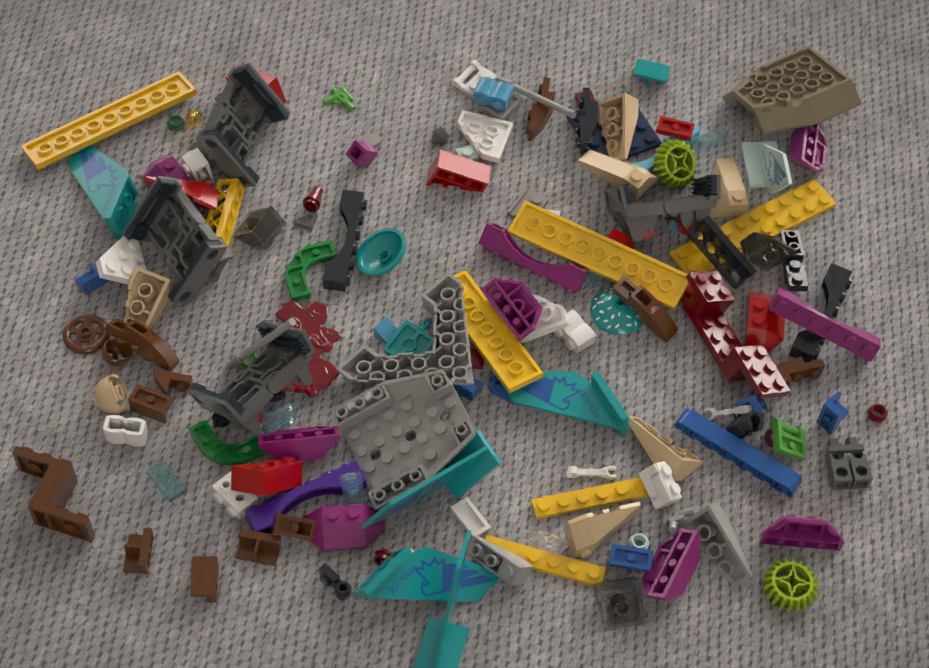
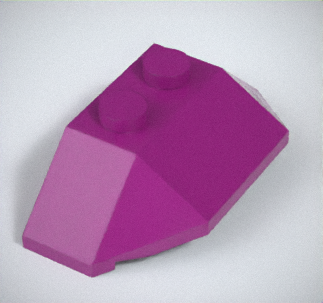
[788,123,827,172]
[143,155,191,209]
[480,278,543,342]
[258,426,340,462]
[302,504,385,551]
[759,515,844,551]
[641,528,699,600]

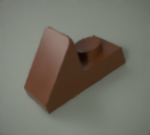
[153,369,193,396]
[271,513,316,541]

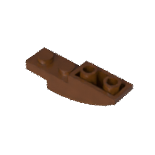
[525,77,556,141]
[611,276,678,343]
[105,318,180,370]
[751,357,825,396]

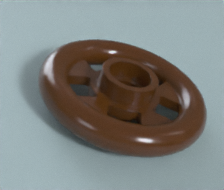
[62,314,109,354]

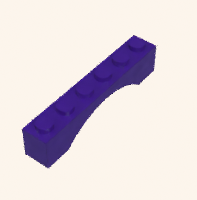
[245,461,367,534]

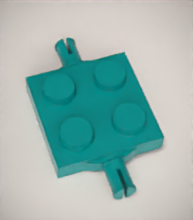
[383,317,434,356]

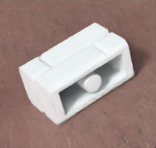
[639,461,682,510]

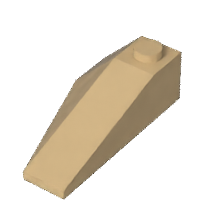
[578,150,658,201]

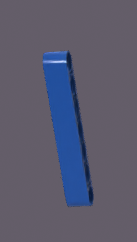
[674,409,802,497]

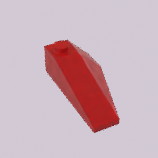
[138,175,218,211]

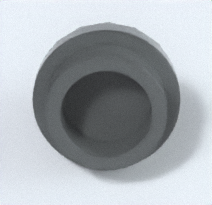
[432,126,450,145]

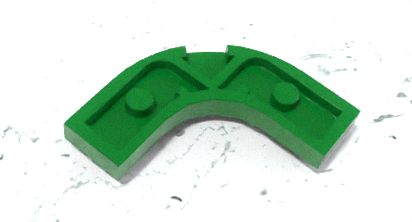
[286,240,337,301]
[188,420,267,466]

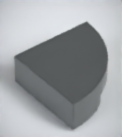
[294,213,318,231]

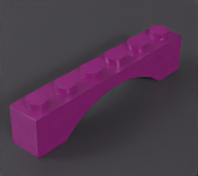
[478,222,590,293]
[768,286,881,362]

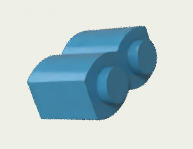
[473,77,514,110]

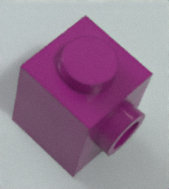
[345,140,378,167]

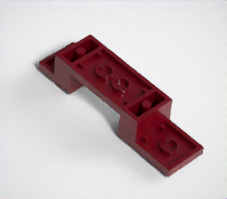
[683,271,790,399]

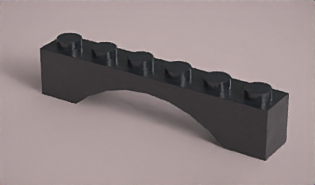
[323,189,368,292]
[788,263,853,363]

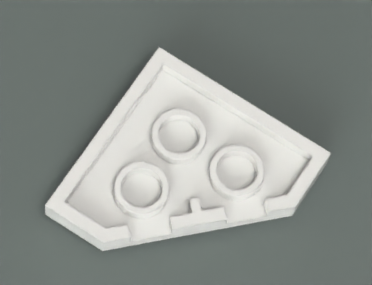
[457,110,513,163]
[96,236,147,284]
[520,294,570,344]

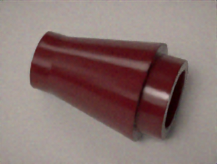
[303,186,323,212]

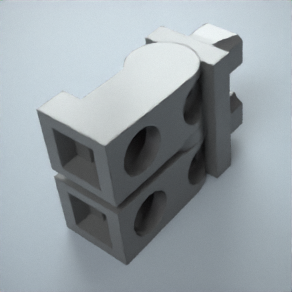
[825,437,873,490]

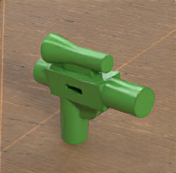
[322,86,356,112]

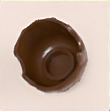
[101,338,133,367]

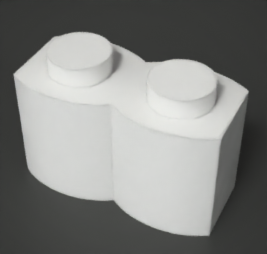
[554,309,596,354]
[103,415,148,447]

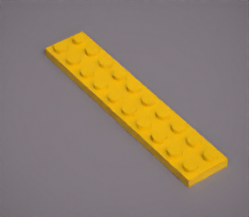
[21,71,197,170]
[668,178,836,274]
[508,200,689,310]

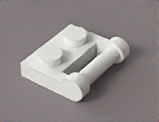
[451,60,497,97]

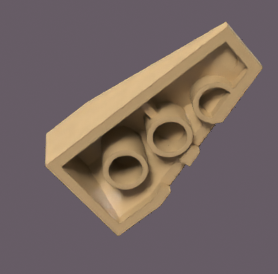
[598,92,638,160]
[710,158,748,218]
[120,266,175,349]
[628,416,703,481]
[564,502,641,558]

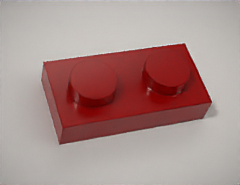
[656,115,695,141]

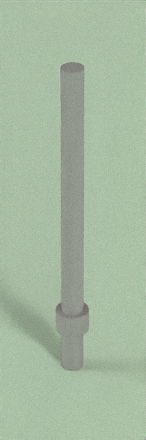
[495,76,577,118]
[226,318,296,369]

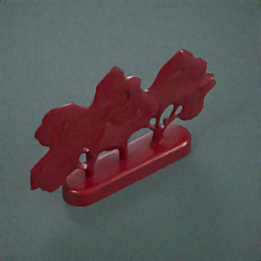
[269,300,342,398]

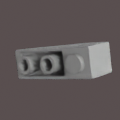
[467,535,533,586]

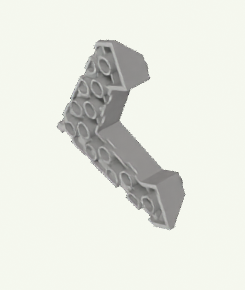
[336,272,474,385]

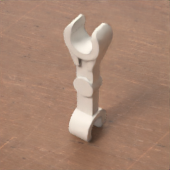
[704,405,752,420]
[566,465,617,480]

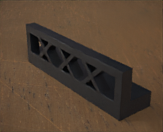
[686,215,757,289]

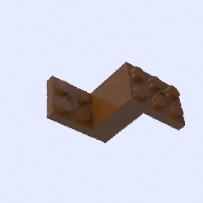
[12,446,95,543]

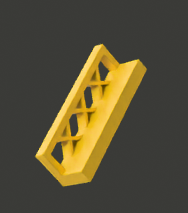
[205,178,245,248]

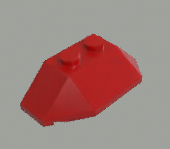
[744,291,785,353]

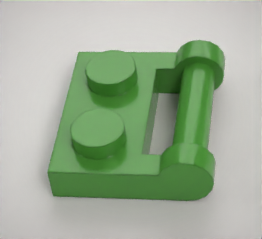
[769,418,807,460]

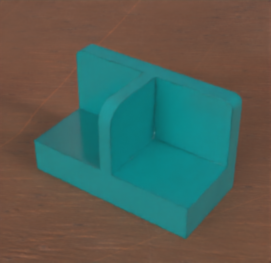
[633,58,671,87]

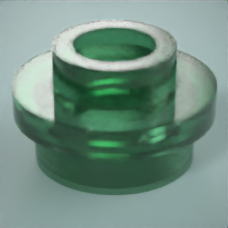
[167,115,185,132]

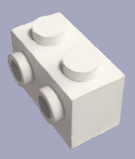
[182,148,215,184]
[212,471,259,521]

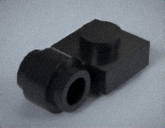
[319,563,352,600]

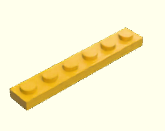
[531,477,649,520]
[485,535,606,588]

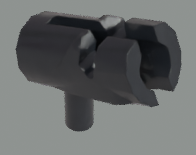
[726,411,764,439]

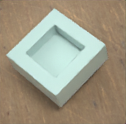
[455,144,479,161]

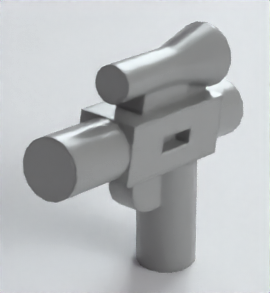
[662,505,694,534]

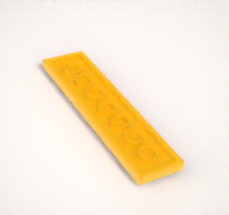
[454,270,543,394]

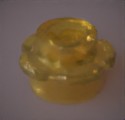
[185,109,203,126]

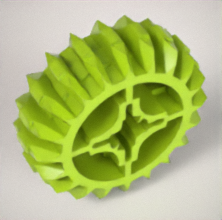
[652,139,699,188]
[762,557,819,613]

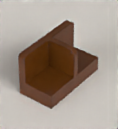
[128,384,174,424]
[123,528,154,574]
[236,529,282,566]
[190,556,219,603]

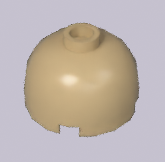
[93,374,130,415]

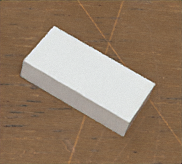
[451,497,491,538]

